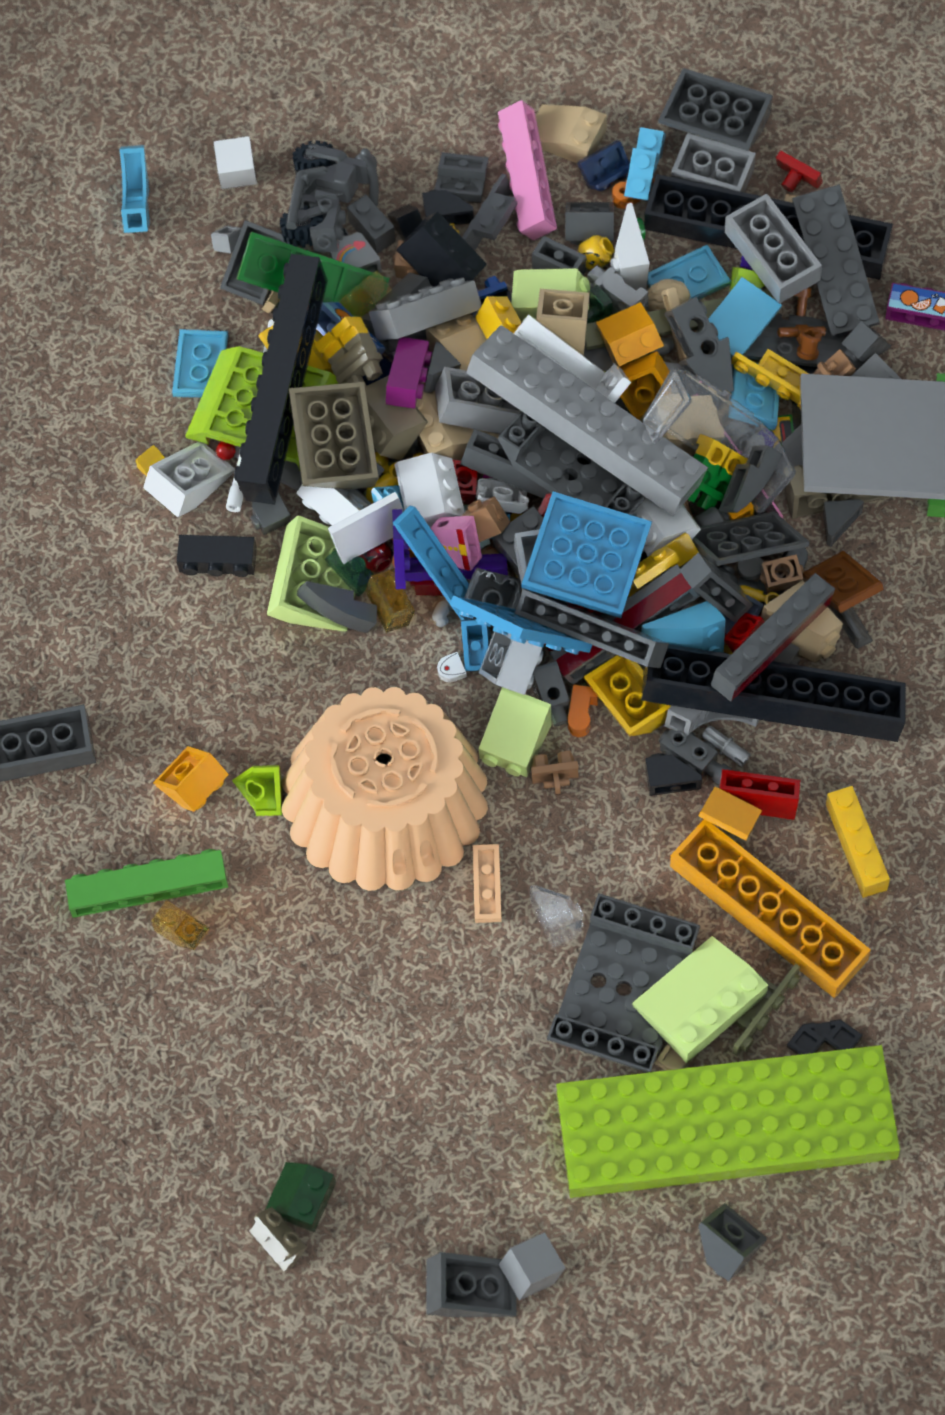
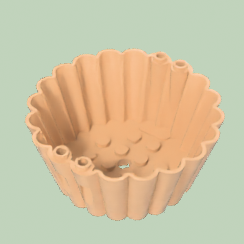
[282,687,488,891]

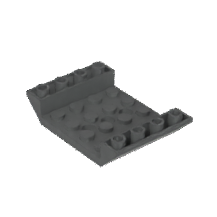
[498,411,646,515]
[547,893,700,1073]

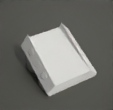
[476,478,529,514]

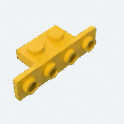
[731,349,809,409]
[628,533,698,597]

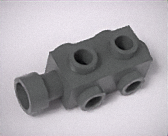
[659,729,733,785]

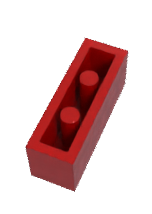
[719,769,801,820]

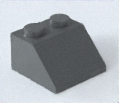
[565,202,614,245]

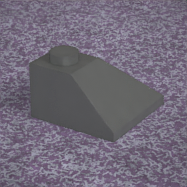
[698,1203,768,1281]

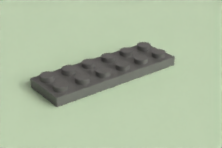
[792,184,880,338]

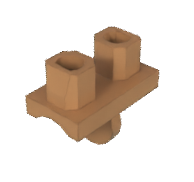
[813,349,856,376]
[531,751,579,795]

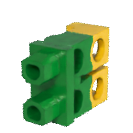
[688,434,748,510]

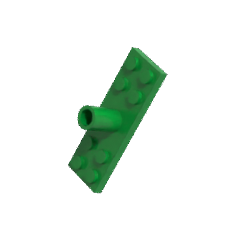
[236,232,390,317]

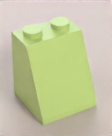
[511,269,590,322]
[479,687,552,777]

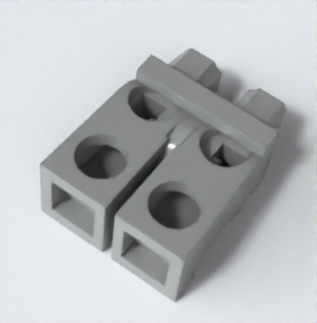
[587,266,648,316]

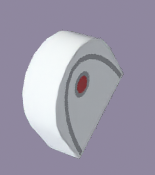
[437,652,467,682]

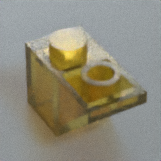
[151,900,210,950]

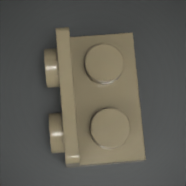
[250,1207,307,1272]

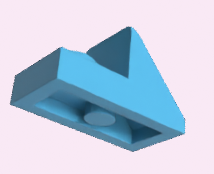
[461,619,492,671]

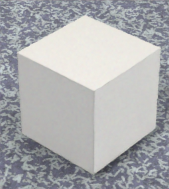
[214,136,257,189]

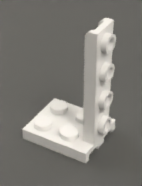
[514,314,631,403]

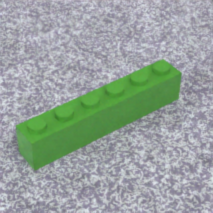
[65,849,229,918]

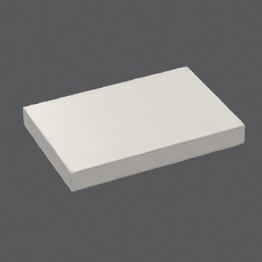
[328,492,404,564]

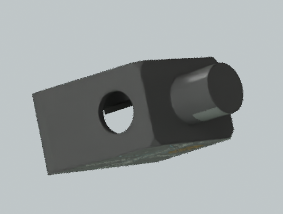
[532,661,569,726]

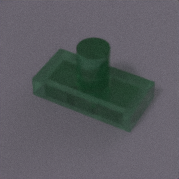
[587,285,613,324]
[325,549,378,597]

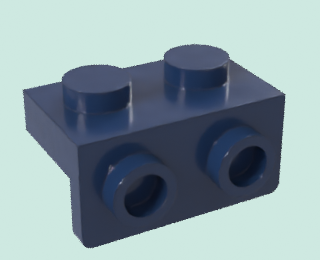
[577,140,630,191]

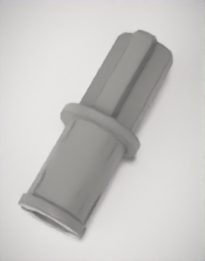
[702,726,751,767]

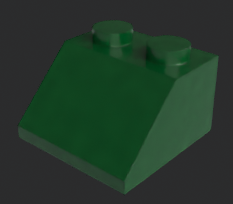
[265,1162,336,1233]

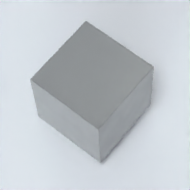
[499,1232,566,1301]

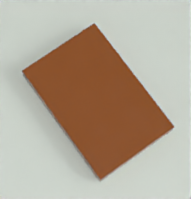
[803,551,884,613]

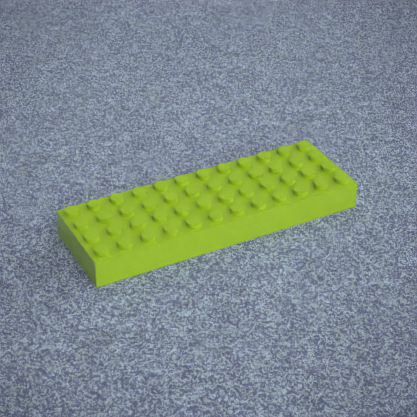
[556,1045,900,1198]

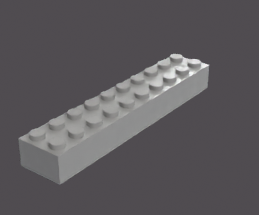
[466,325,708,516]

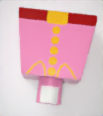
[430,516,482,571]

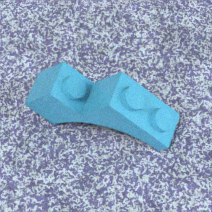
[624,127,666,201]
[120,145,150,233]

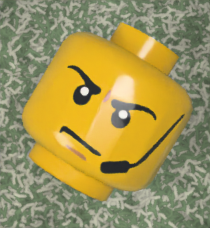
[578,235,614,270]

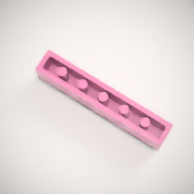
[498,100,557,240]

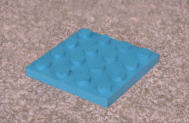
[521,491,652,618]
[450,595,592,655]

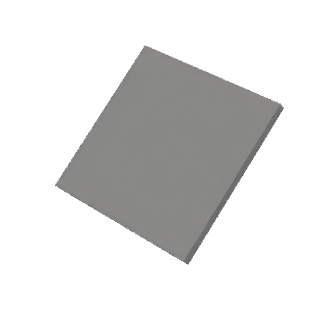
[800,373,945,500]

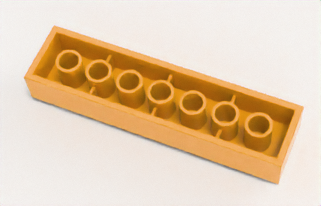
[670,819,871,999]

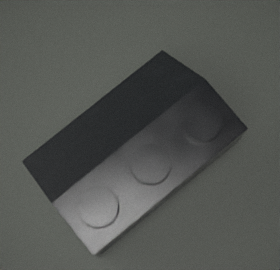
[396,211,487,287]

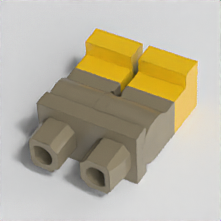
[315,317,383,386]

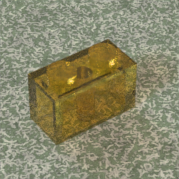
[365,569,415,633]

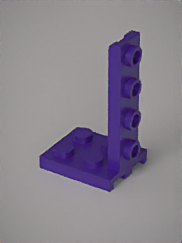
[392,509,508,589]

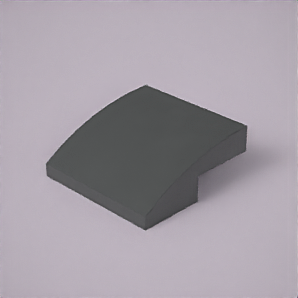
[434,152,489,203]

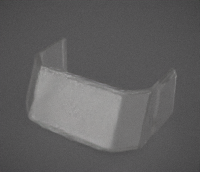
[643,368,796,514]

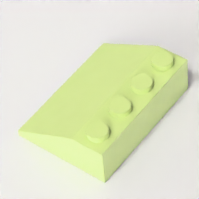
[267,515,361,632]
[632,936,768,1063]

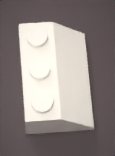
[395,453,464,527]
[296,485,372,525]
[632,498,701,556]

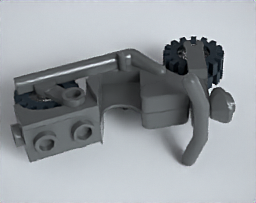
[280,140,379,253]

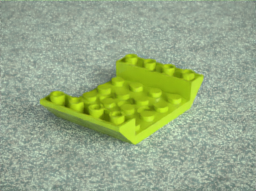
[185,346,338,472]

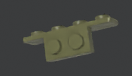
[733,964,801,1056]

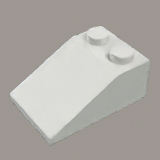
[611,203,650,291]
[143,442,235,517]

